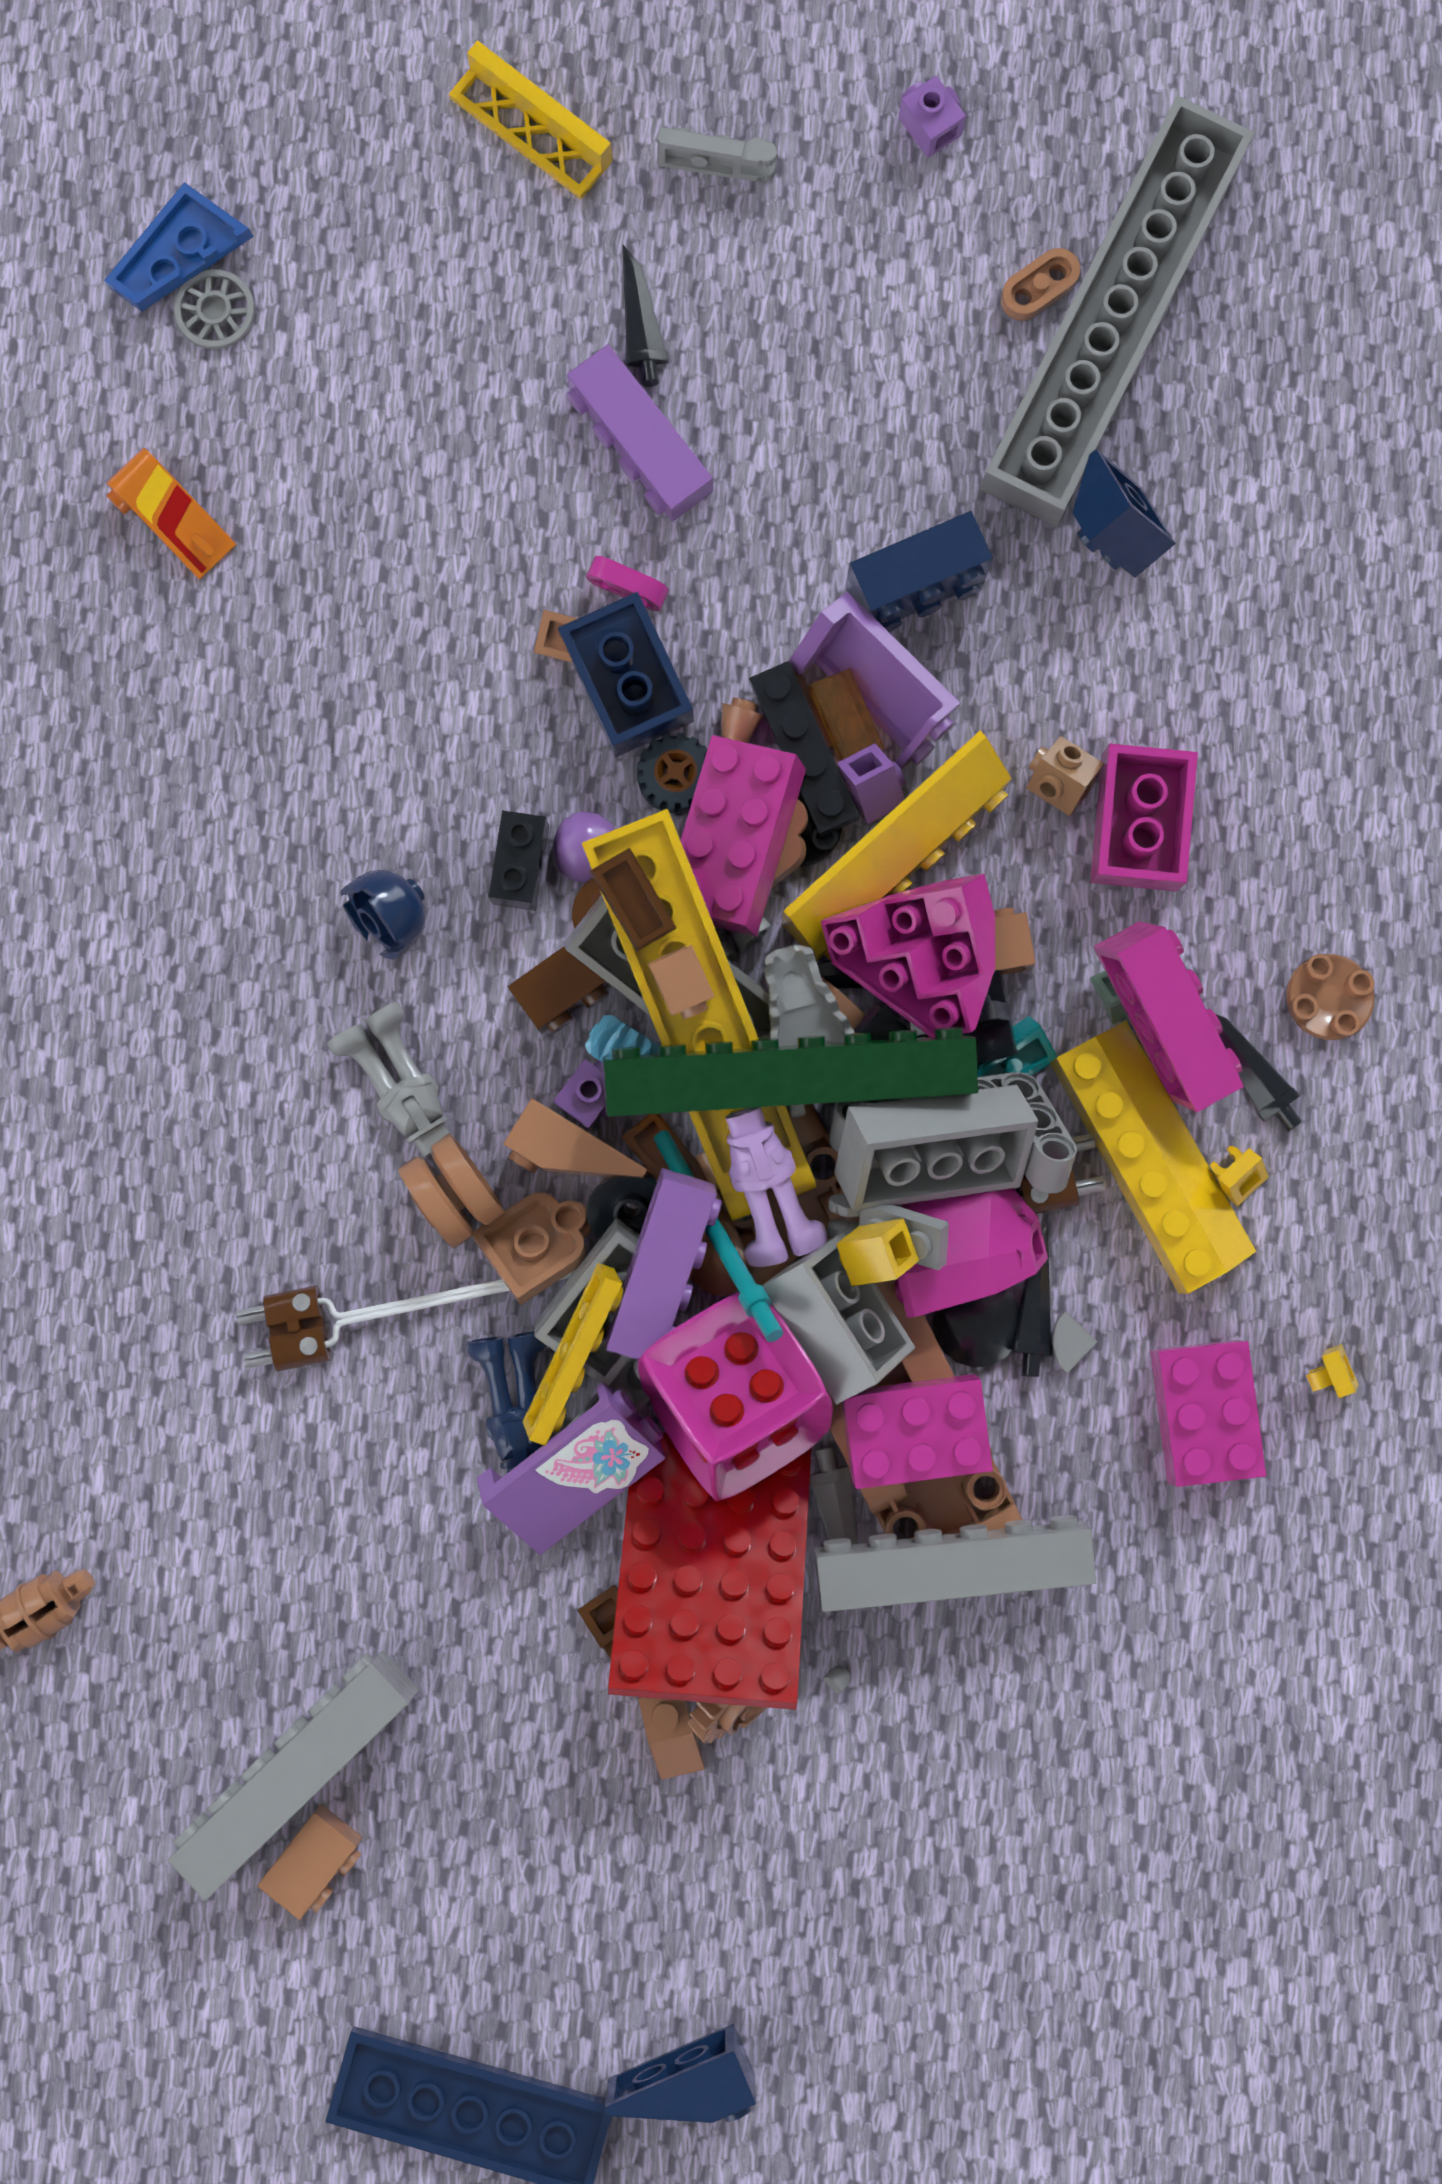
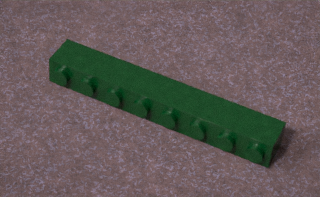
[603,1027,978,1117]

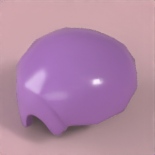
[553,811,615,883]

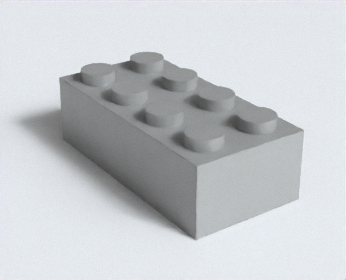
[834,1085,1039,1211]

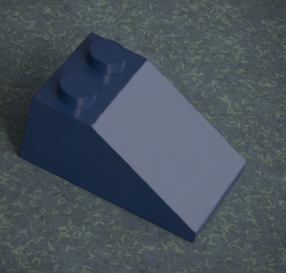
[558,592,694,758]
[604,2023,756,2123]

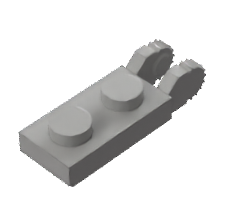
[657,127,778,183]
[827,1193,949,1271]

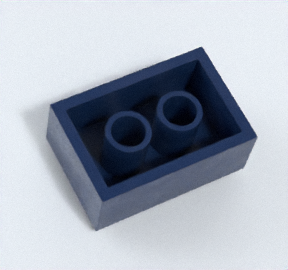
[845,511,993,632]

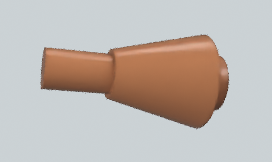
[721,697,764,743]

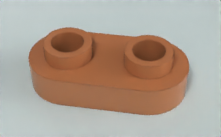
[1001,248,1080,321]

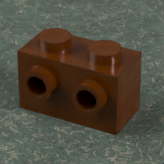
[507,946,610,1034]

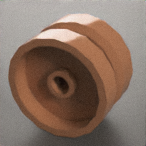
[398,1133,506,1249]

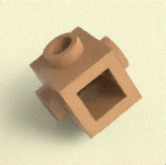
[1026,736,1104,816]

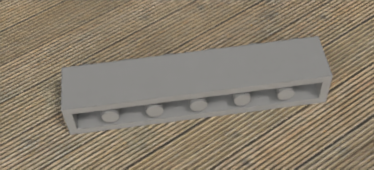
[814,1515,1096,1612]

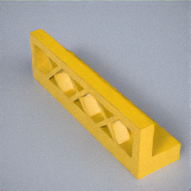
[449,40,613,199]

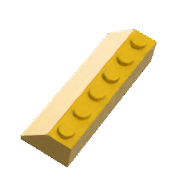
[781,730,1012,962]
[1050,1020,1257,1294]

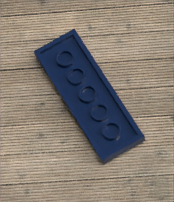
[325,2026,611,2184]

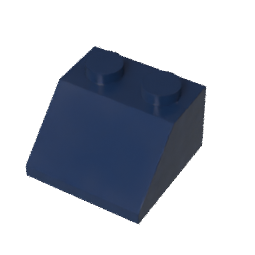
[1072,449,1176,578]

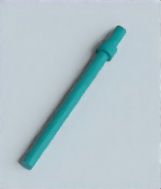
[653,1131,783,1342]

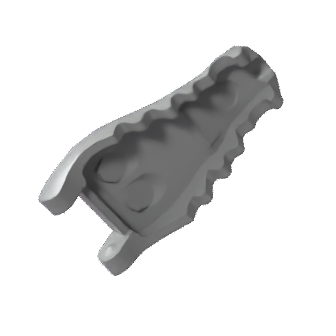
[764,945,857,1118]

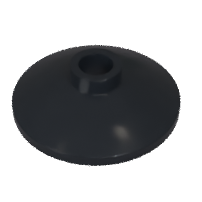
[586,1176,657,1239]

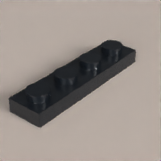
[749,661,860,838]

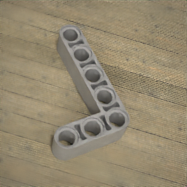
[829,1072,1077,1193]

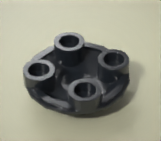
[933,1290,1020,1368]

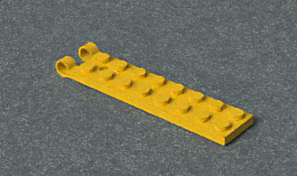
[581,809,817,1221]

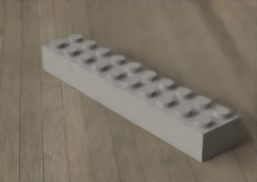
[980,95,1255,527]

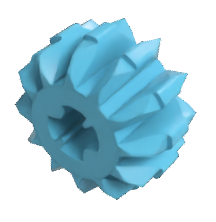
[585,1015,660,1063]

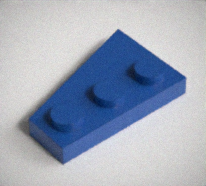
[104,182,254,312]

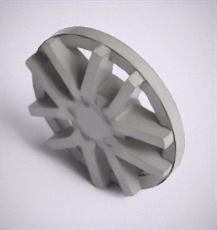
[174,269,255,349]

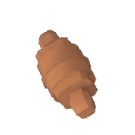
[0,1569,95,1652]

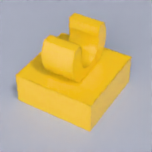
[1210,1146,1269,1207]
[1306,1344,1359,1398]

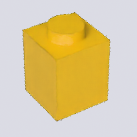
[836,1218,919,1286]

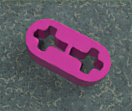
[586,556,669,611]

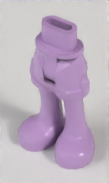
[726,1107,828,1267]

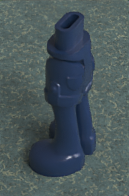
[466,1331,547,1473]

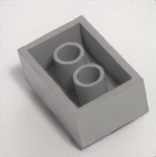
[534,1218,689,1386]
[763,1231,916,1404]

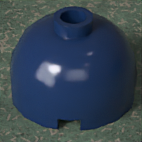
[340,870,425,960]

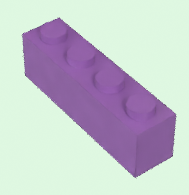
[566,344,713,522]
[606,1168,721,1360]

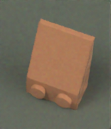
[503,1098,650,1178]

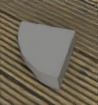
[1052,1310,1098,1374]

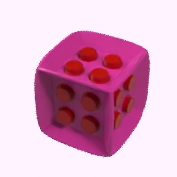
[638,1292,833,1501]

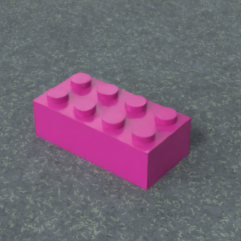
[680,735,806,937]
[1093,921,1244,1112]

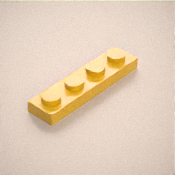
[523,1263,623,1446]

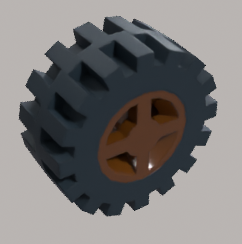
[637,732,707,816]

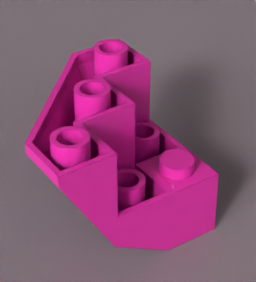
[821,873,995,1037]
[895,1188,1048,1318]

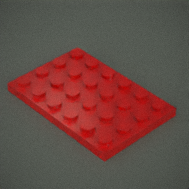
[608,1433,811,1710]

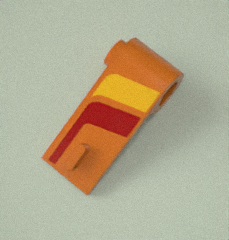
[106,447,237,580]

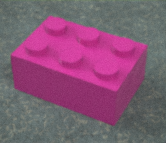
[1090,743,1198,892]
[1150,1340,1266,1487]
[841,1374,993,1489]

